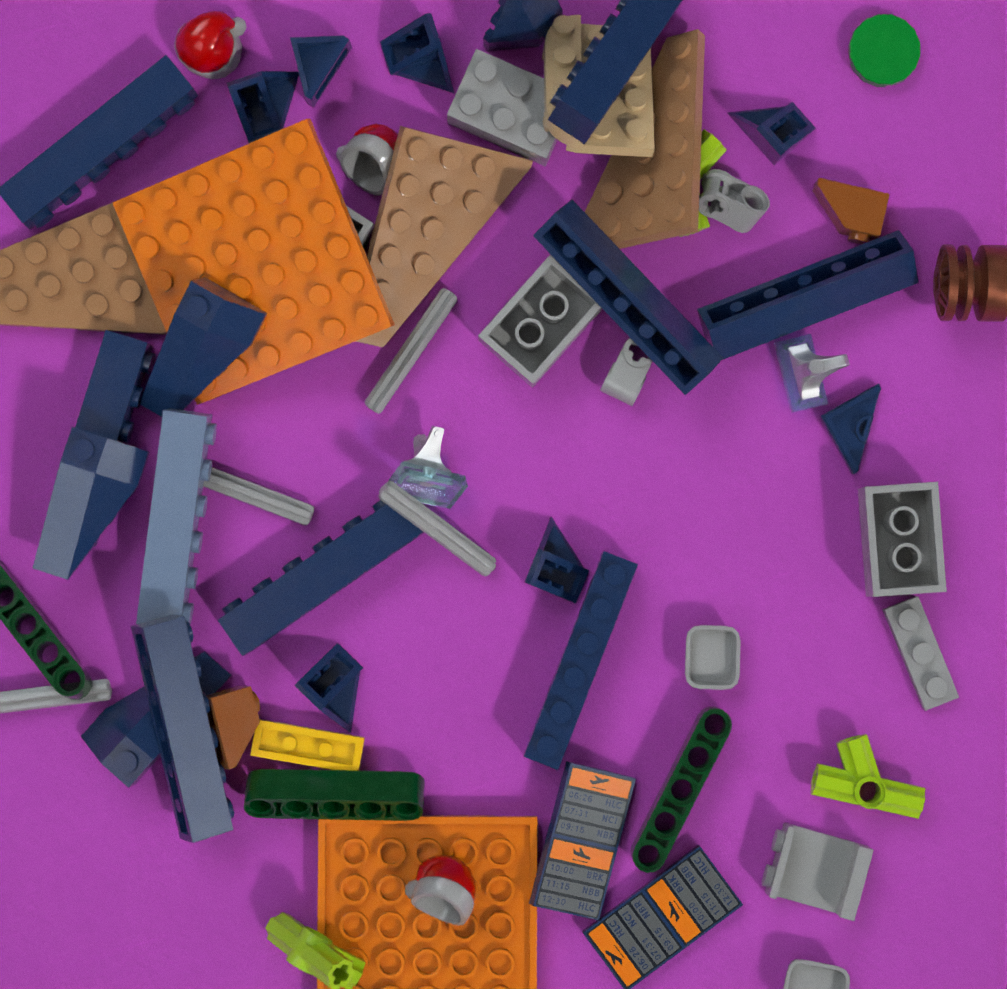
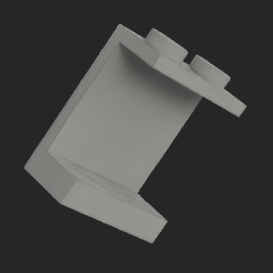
[762,822,874,921]

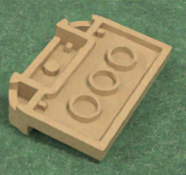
[542,15,655,157]

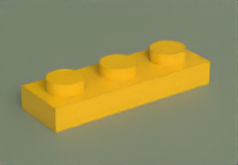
[250,719,365,771]

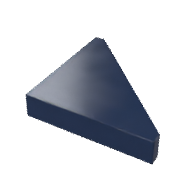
[819,384,881,474]

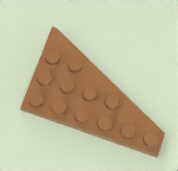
[585,29,705,249]
[356,126,533,347]
[0,203,167,335]

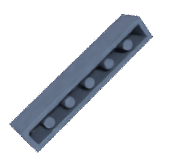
[136,408,217,624]

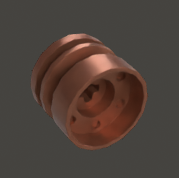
[933,244,1007,322]

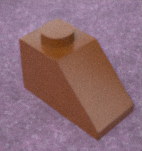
[812,178,890,244]
[206,686,260,769]

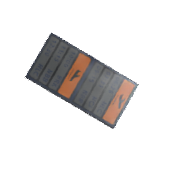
[529,761,636,920]
[583,845,743,989]

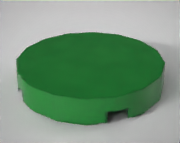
[848,14,920,87]

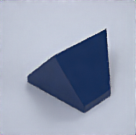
[380,13,454,93]
[290,35,352,108]
[227,71,299,143]
[727,102,816,165]
[524,516,590,604]
[294,643,363,733]

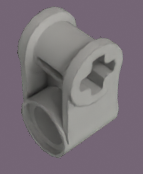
[699,169,770,233]
[600,338,653,406]

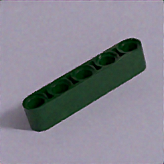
[0,561,92,700]
[630,706,732,873]
[243,769,425,821]

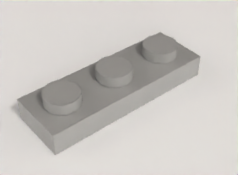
[882,596,959,711]

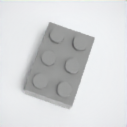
[447,49,557,167]
[478,254,602,388]
[858,482,947,597]

